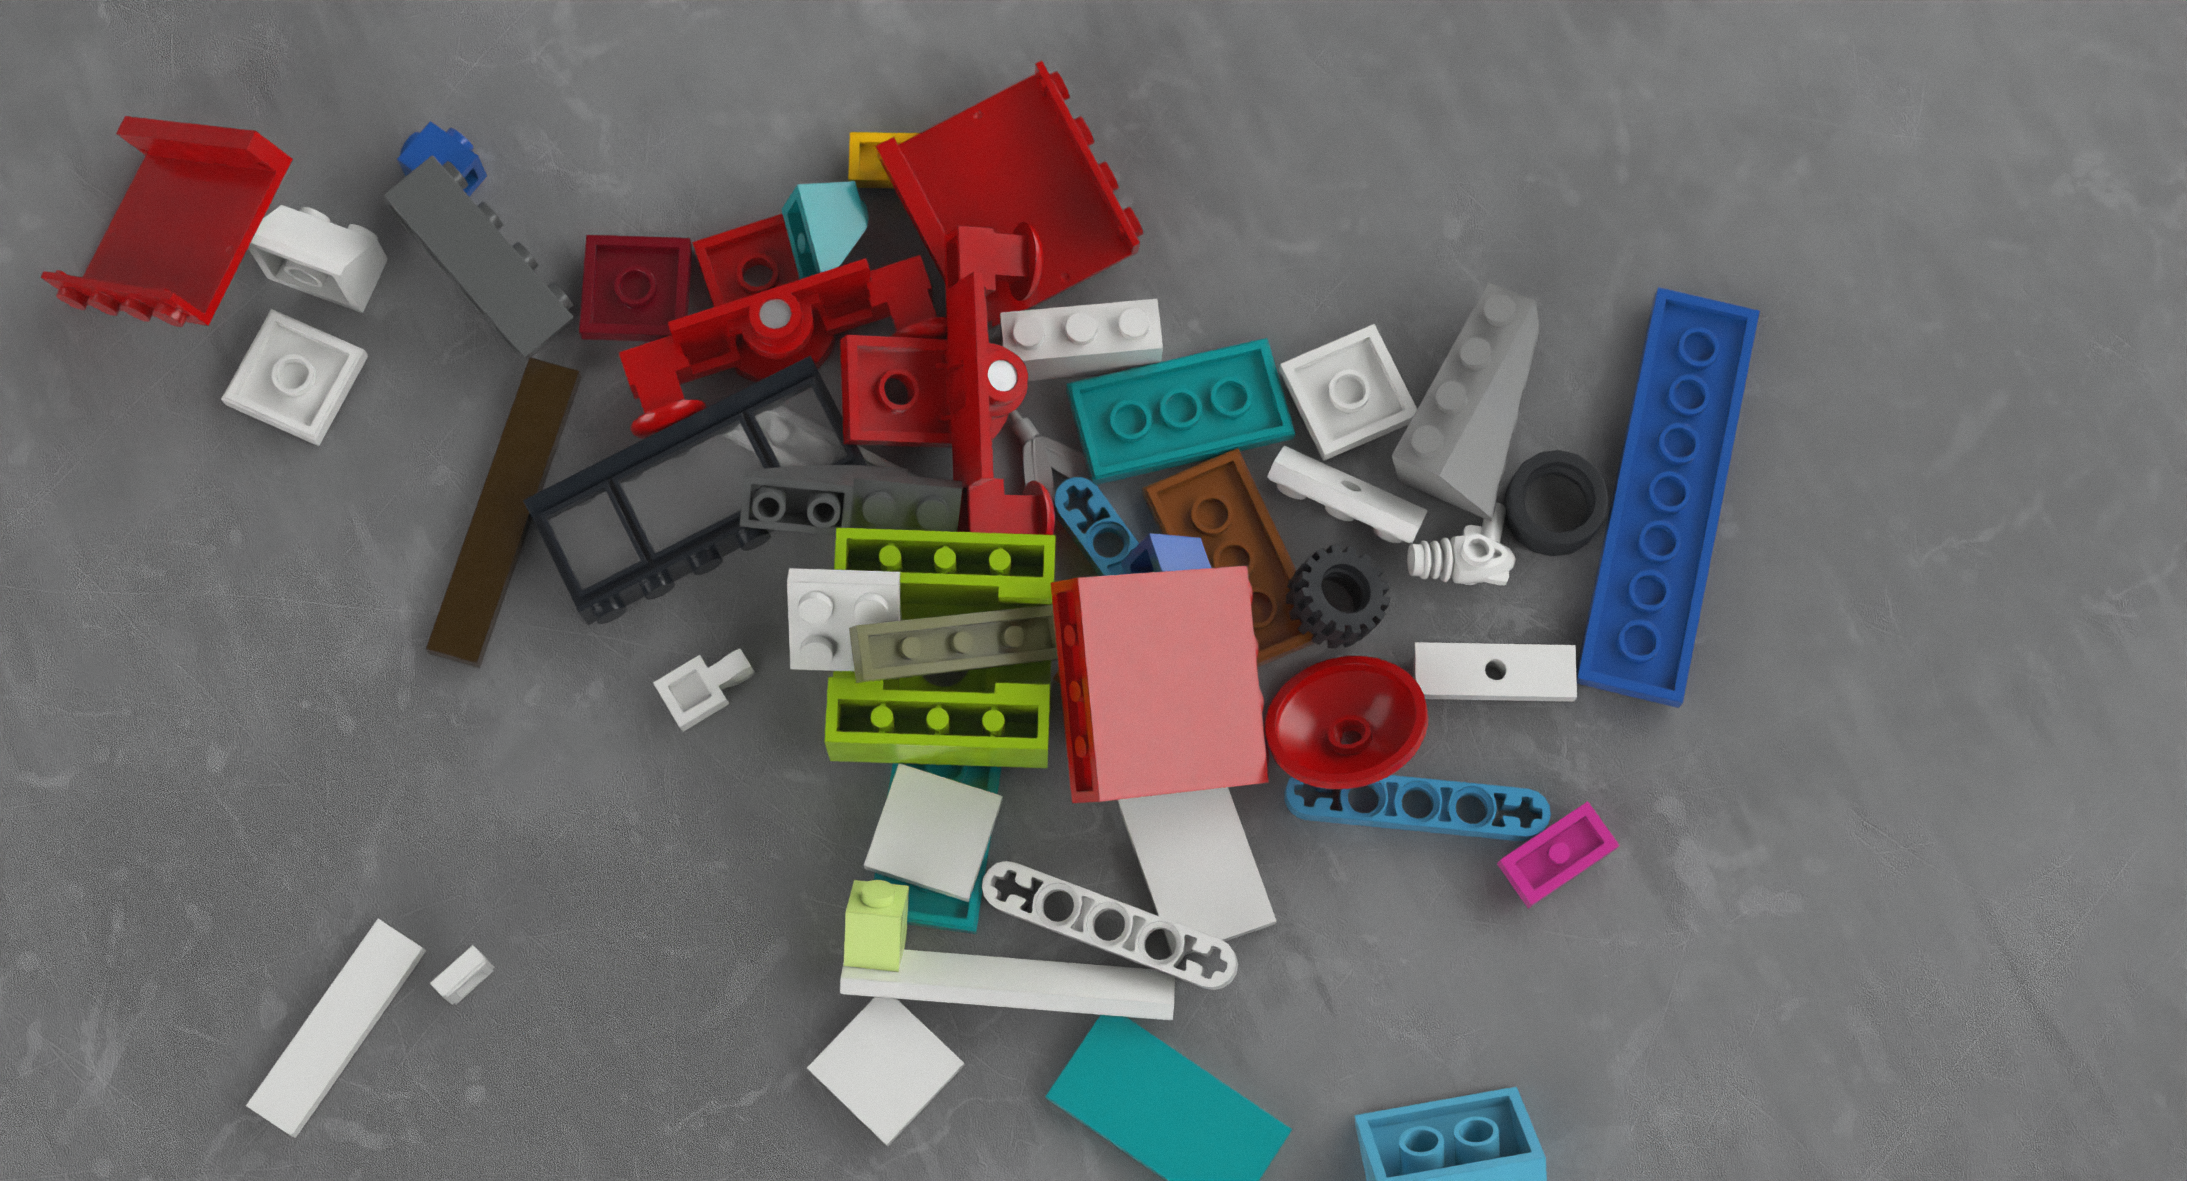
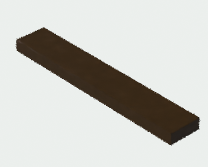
[426,357,582,668]

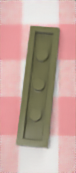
[849,605,1058,683]

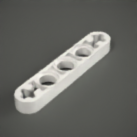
[982,861,1238,990]

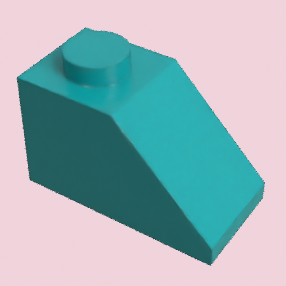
[781,181,869,279]

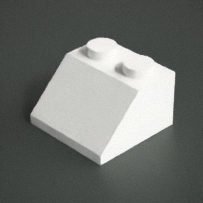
[248,205,388,313]

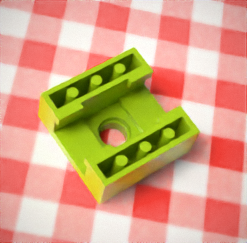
[825,528,1056,768]

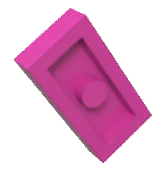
[1497,801,1620,909]

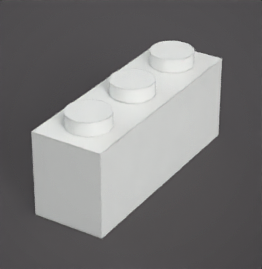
[1000,299,1163,381]

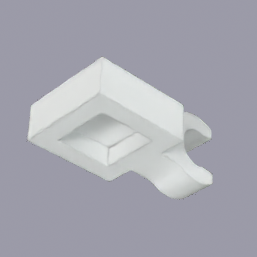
[653,649,756,732]

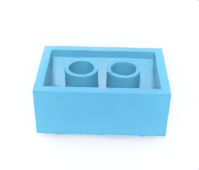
[1354,1087,1547,1181]

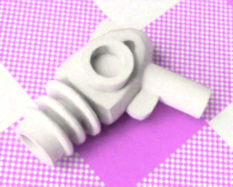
[1407,503,1516,586]

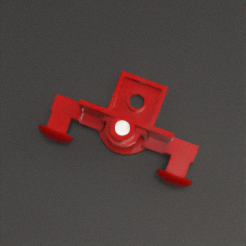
[618,214,948,440]
[840,222,1055,535]

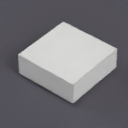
[430,945,495,1005]

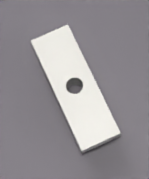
[1267,446,1428,543]
[1413,642,1577,702]

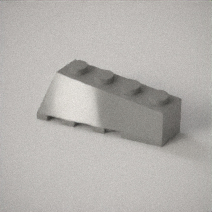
[1392,282,1540,522]

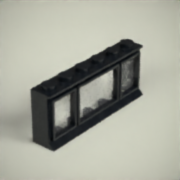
[523,355,868,625]

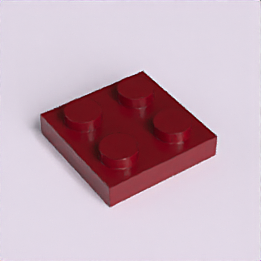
[579,235,692,342]

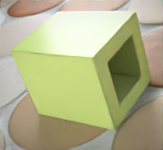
[844,880,909,972]

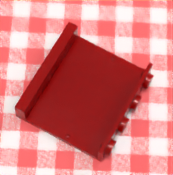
[875,60,1144,331]
[40,116,293,327]

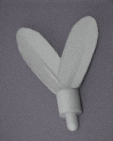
[1009,410,1090,503]

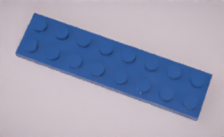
[1576,287,1760,708]

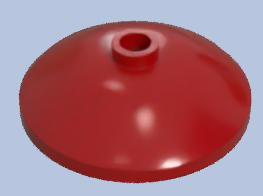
[1265,656,1428,789]

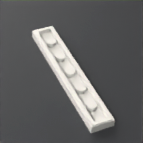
[840,950,1175,1020]

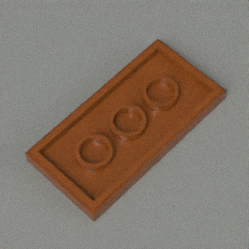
[1142,448,1314,668]

